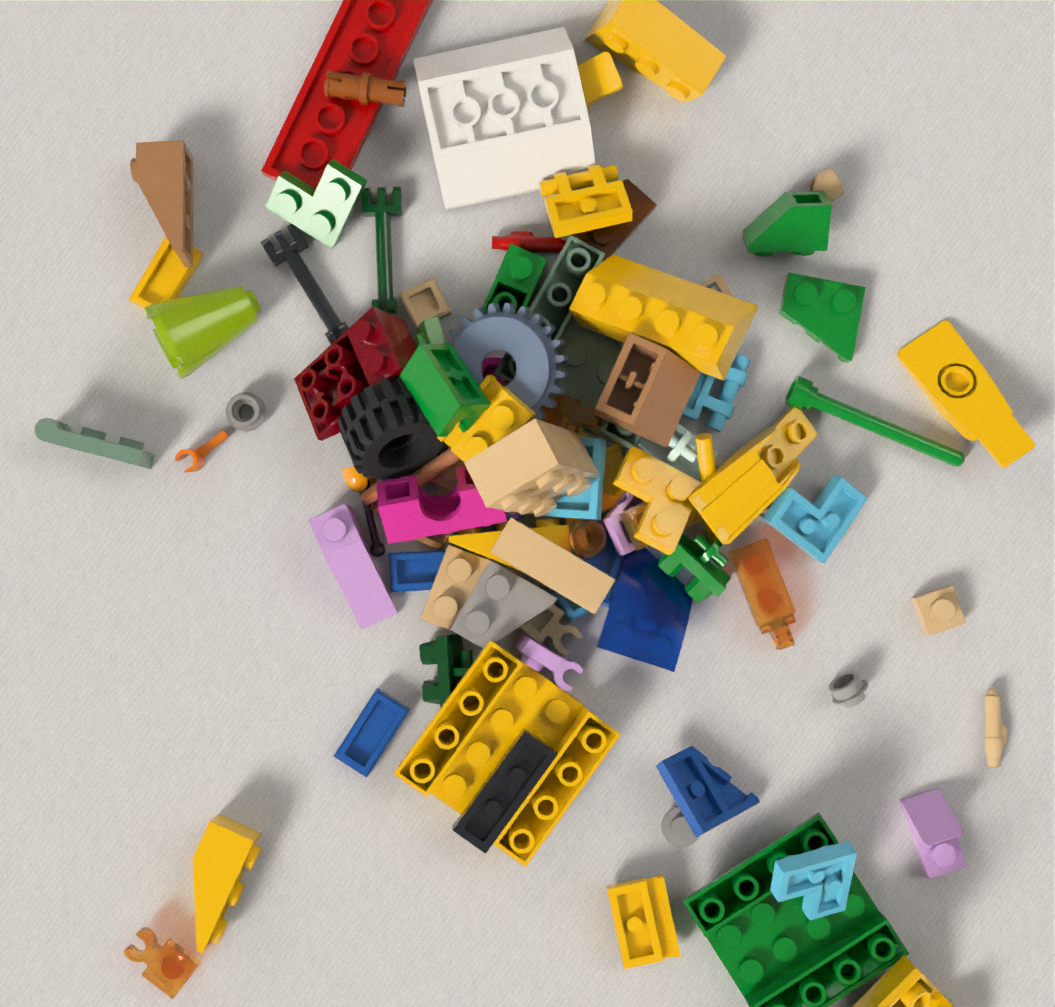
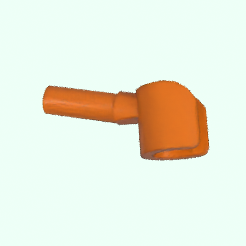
[175,430,229,472]

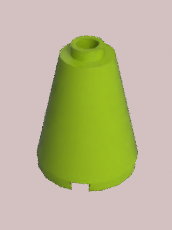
[143,286,261,379]

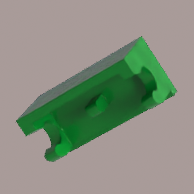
[399,344,491,437]

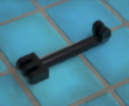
[260,224,349,344]

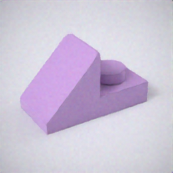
[899,788,967,879]

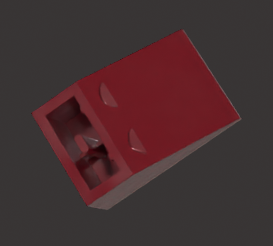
[294,306,417,441]

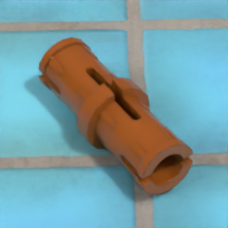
[324,70,407,107]

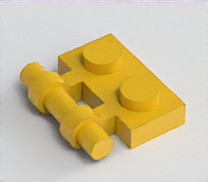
[539,164,633,238]

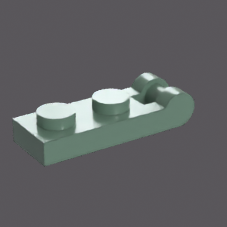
[35,418,155,469]

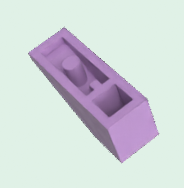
[309,504,398,629]

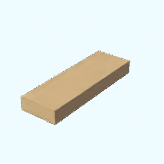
[490,518,615,615]

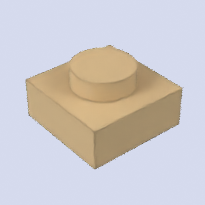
[912,585,966,636]

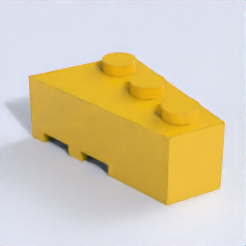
[584,0,727,102]

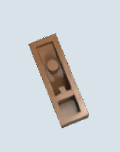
[130,140,193,267]

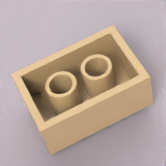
[464,418,600,517]

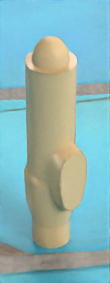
[984,688,1007,767]

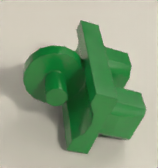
[658,533,731,603]

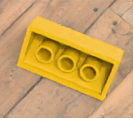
[569,254,758,381]

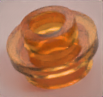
[569,519,606,558]

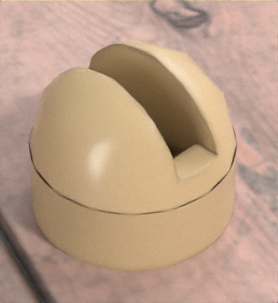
[810,168,844,202]

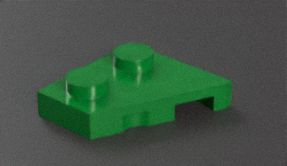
[779,272,866,363]

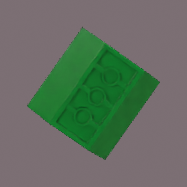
[682,812,909,1007]

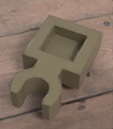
[519,604,583,655]

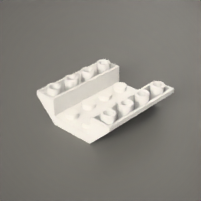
[413,27,596,210]

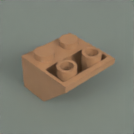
[593,332,700,448]

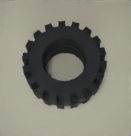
[338,378,447,480]

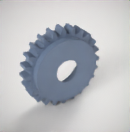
[443,303,569,421]

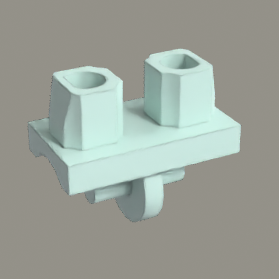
[638,423,719,481]

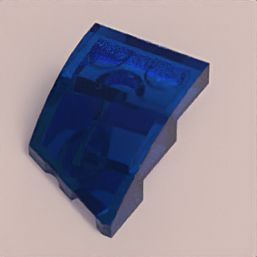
[596,546,693,672]

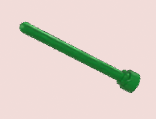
[785,375,965,467]

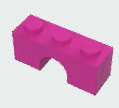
[377,465,507,544]

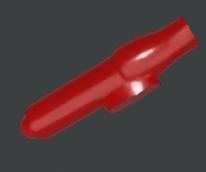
[492,231,566,253]

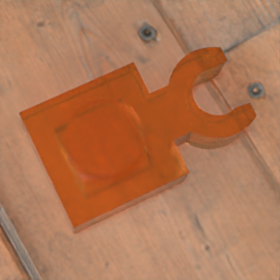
[123,927,201,999]

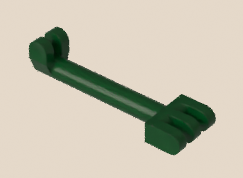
[362,186,403,316]

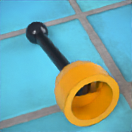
[342,466,386,557]

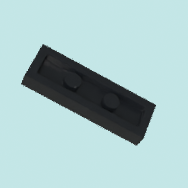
[452,728,558,854]

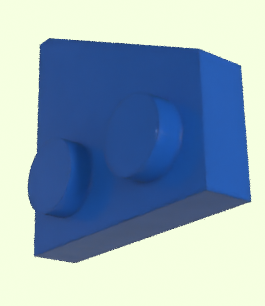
[656,746,760,838]

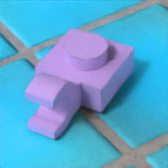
[514,633,583,692]

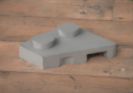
[450,560,557,649]

